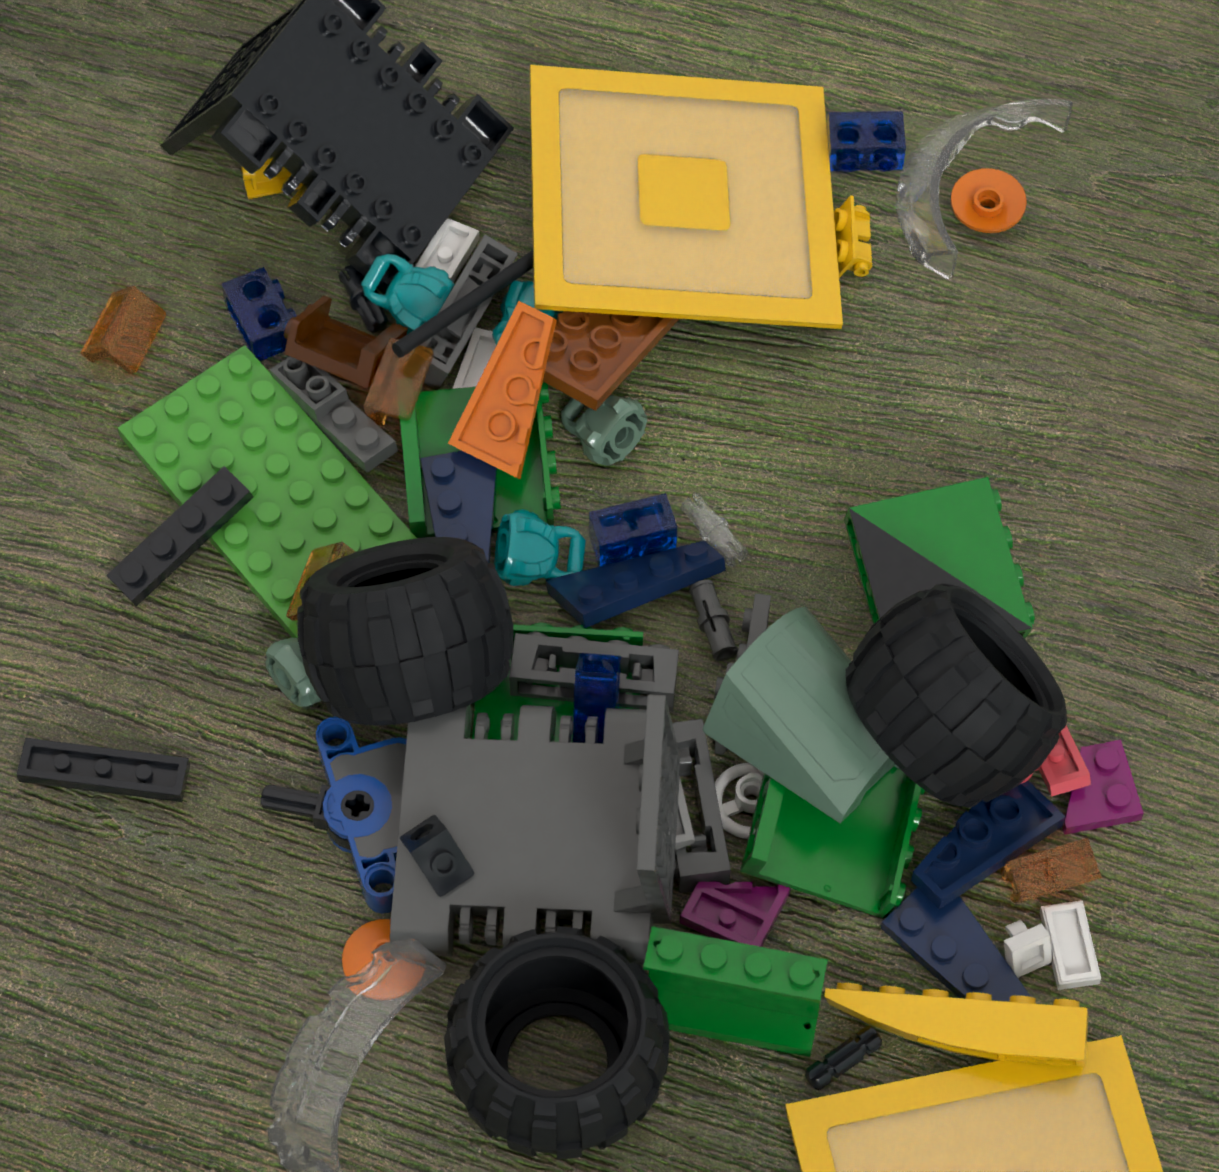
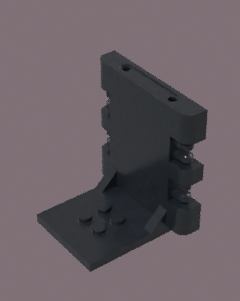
[160,0,514,295]

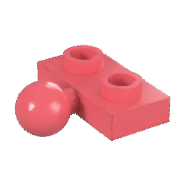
[1020,725,1091,797]

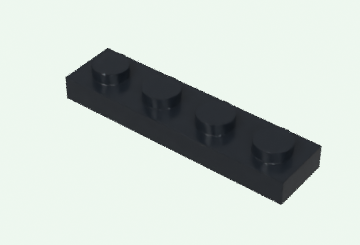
[106,466,254,606]
[16,738,190,802]

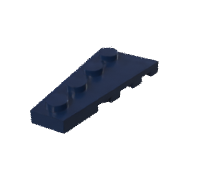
[420,451,497,563]
[546,541,726,628]
[911,780,1066,909]
[881,887,1031,1002]

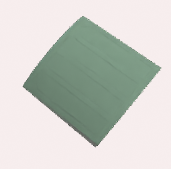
[703,607,898,823]

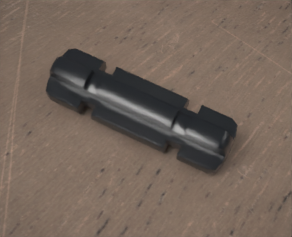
[805,1026,882,1090]

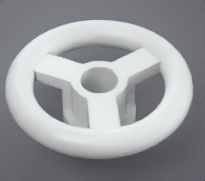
[715,763,764,839]

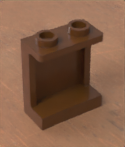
[284,295,408,389]

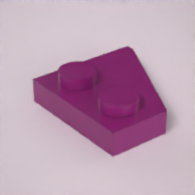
[1062,740,1144,835]
[679,881,791,947]

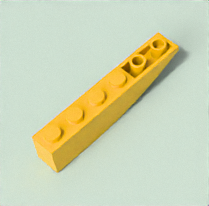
[825,983,1088,1067]

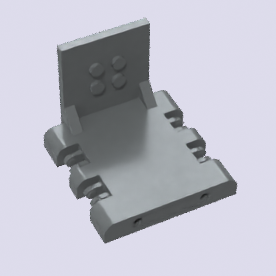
[390,695,681,965]

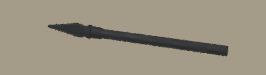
[392,250,533,358]

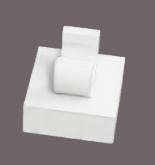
[1004,920,1052,978]

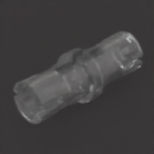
[680,493,749,568]

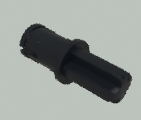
[339,265,388,333]

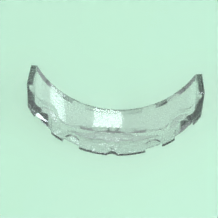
[896,99,1073,279]
[267,938,447,1172]

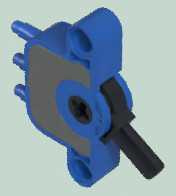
[261,717,407,914]

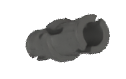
[689,580,738,661]

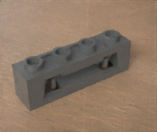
[404,234,518,390]
[509,632,679,712]
[672,719,731,894]

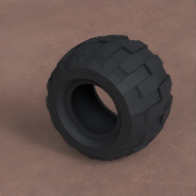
[297,537,514,725]
[846,583,1067,808]
[444,926,670,1160]

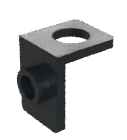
[400,815,474,897]

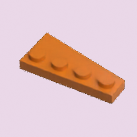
[448,301,557,479]

